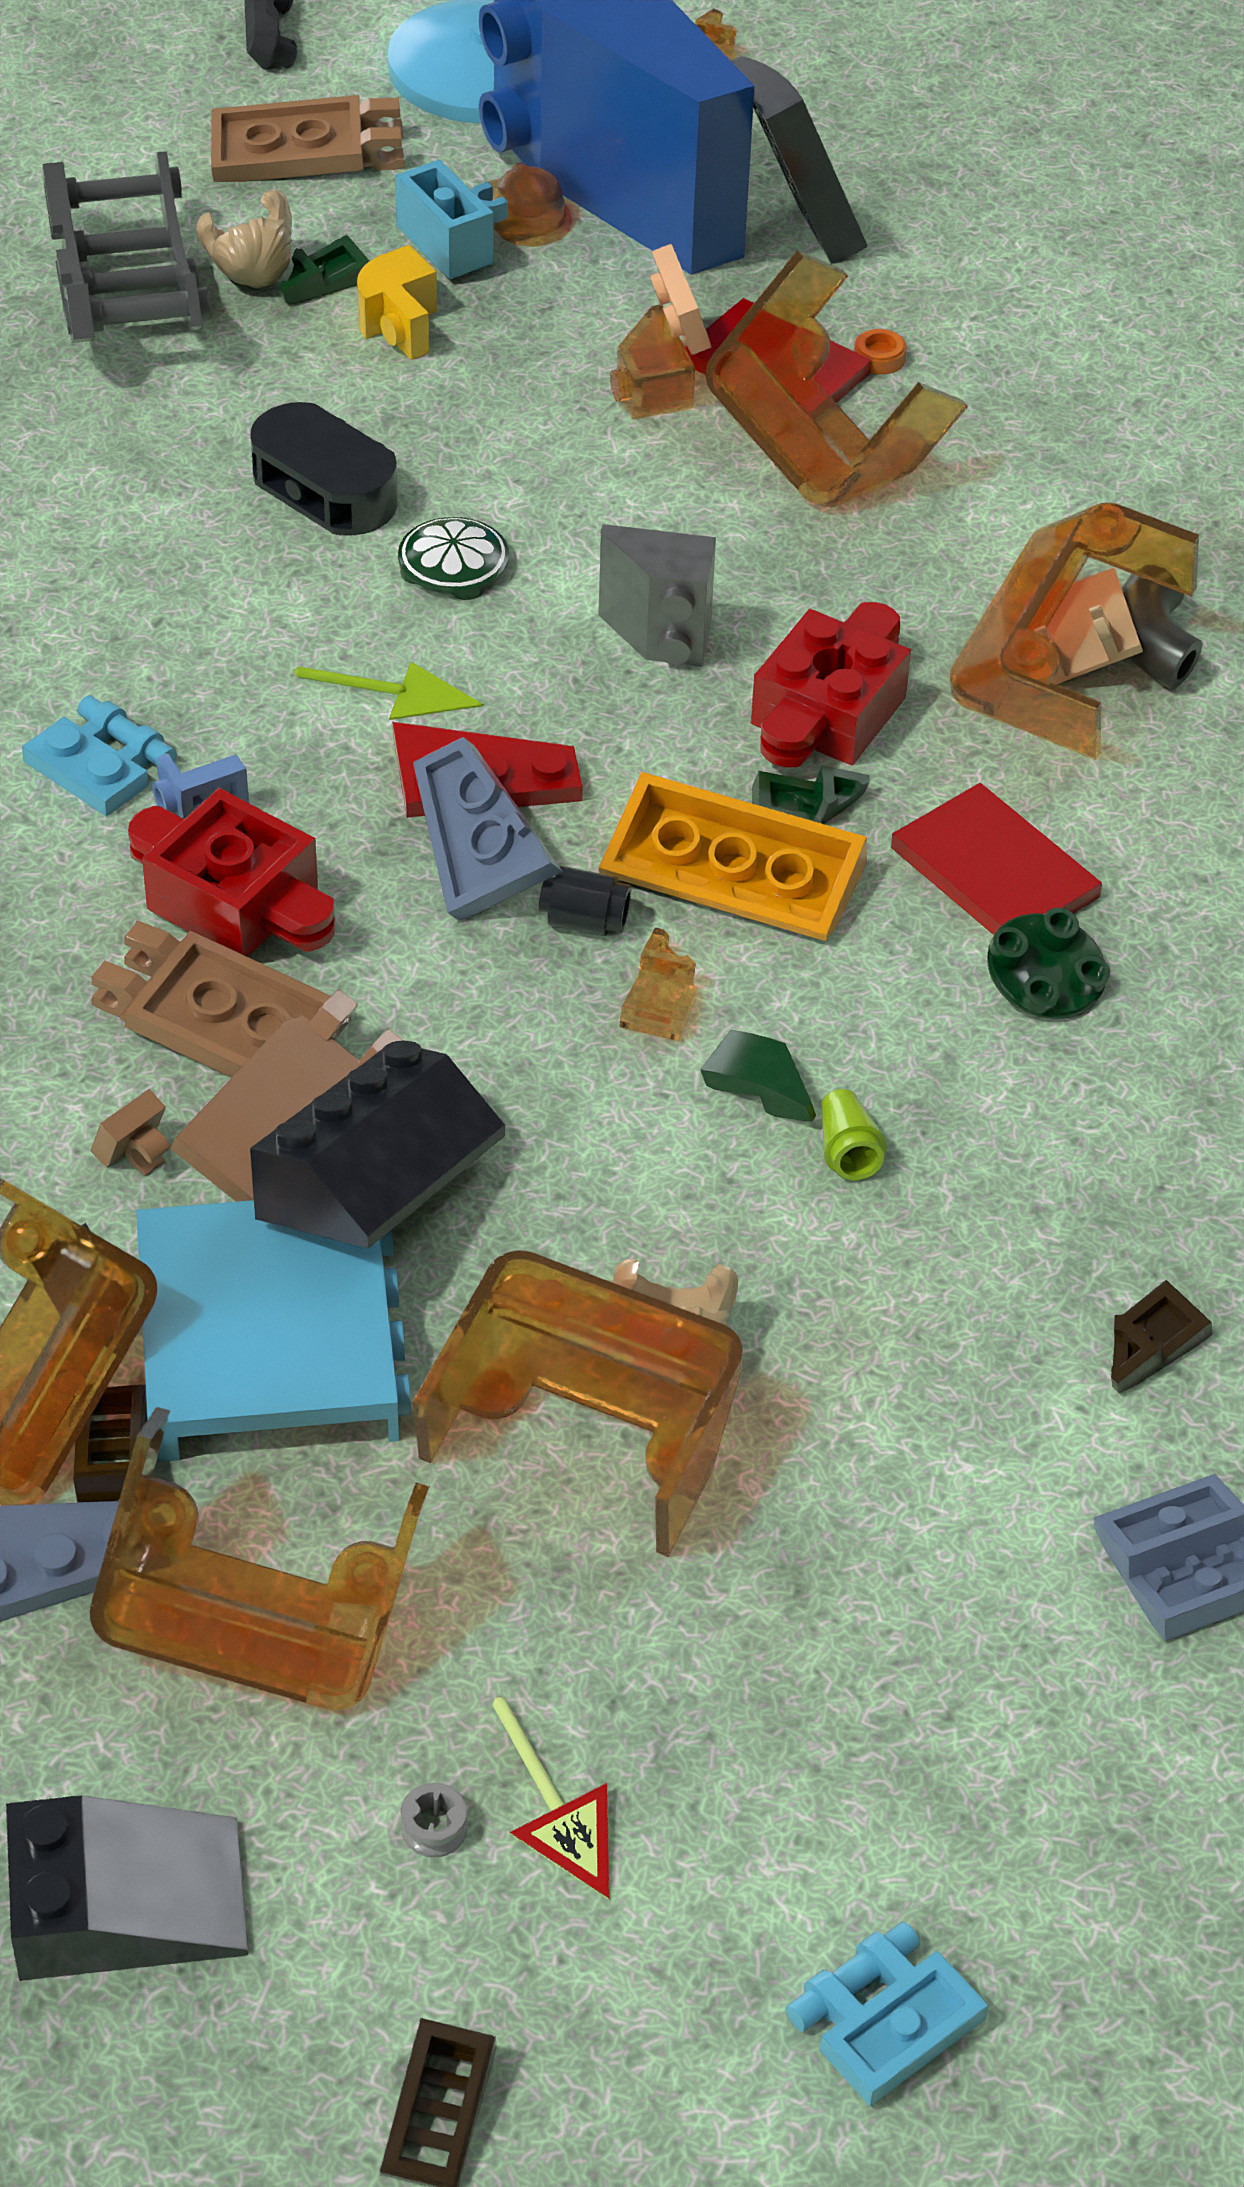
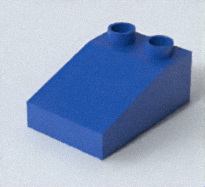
[479,0,755,275]

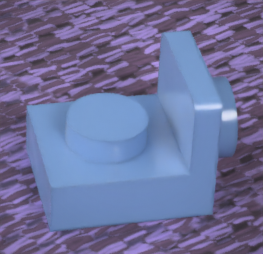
[152,754,249,819]

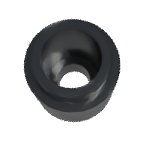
[539,865,632,936]

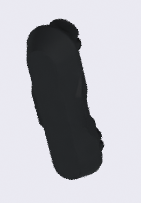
[244,0,298,69]

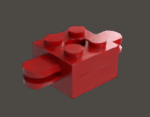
[751,602,911,768]
[128,788,335,957]

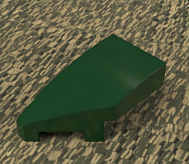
[279,234,369,303]
[752,766,870,824]
[700,1029,816,1122]

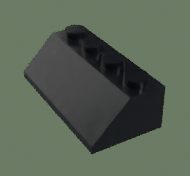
[250,1040,505,1249]

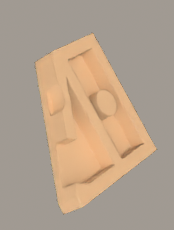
[650,244,711,355]

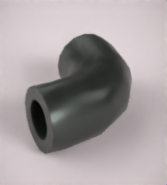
[1122,560,1203,690]

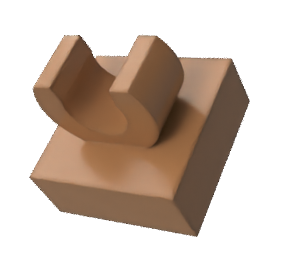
[90,1089,171,1176]

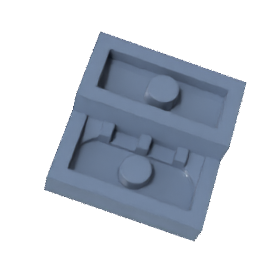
[1094,1474,1244,1641]

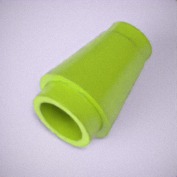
[821,1089,887,1181]

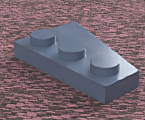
[413,737,563,920]
[0,1500,169,1621]

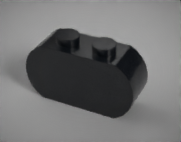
[250,402,398,536]

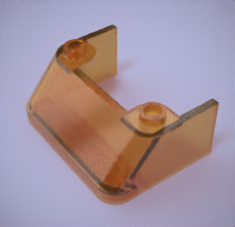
[706,250,969,507]
[950,503,1199,760]
[0,1178,157,1506]
[412,1250,743,1557]
[90,1407,430,1710]

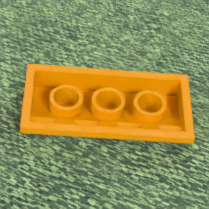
[598,771,867,941]

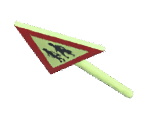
[493,1697,609,1900]

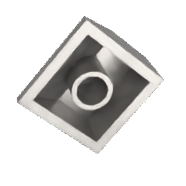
[598,524,716,667]

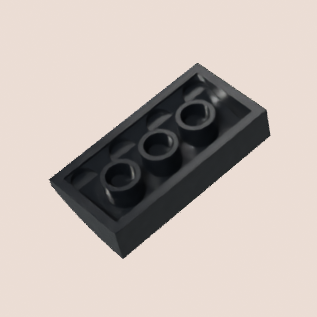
[732,56,868,264]

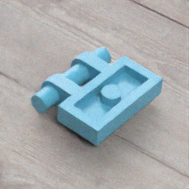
[22,695,177,817]
[785,1922,988,2107]

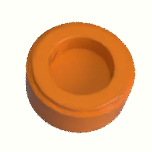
[854,329,907,375]

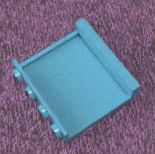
[136,1200,411,1463]

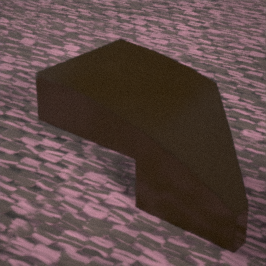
[1111,1280,1212,1393]

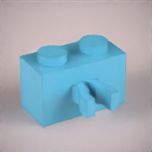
[395,159,508,280]

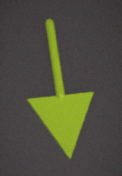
[294,662,484,720]

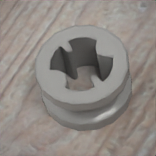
[401,1783,467,1858]

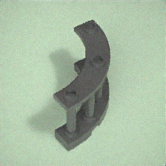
[42,151,211,343]

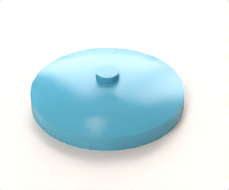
[388,0,494,123]

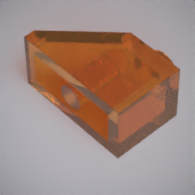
[610,304,695,420]

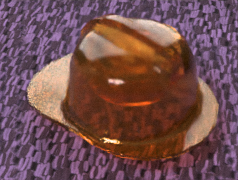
[487,163,572,247]

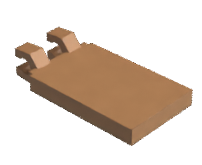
[211,95,405,182]
[92,920,351,1078]
[170,989,403,1202]

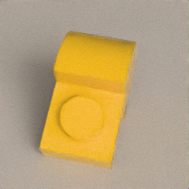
[357,245,437,360]

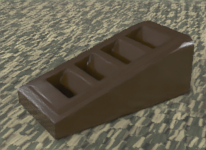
[73,1384,149,1503]
[380,2018,497,2187]

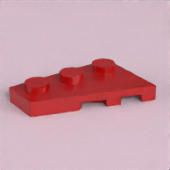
[392,722,583,818]

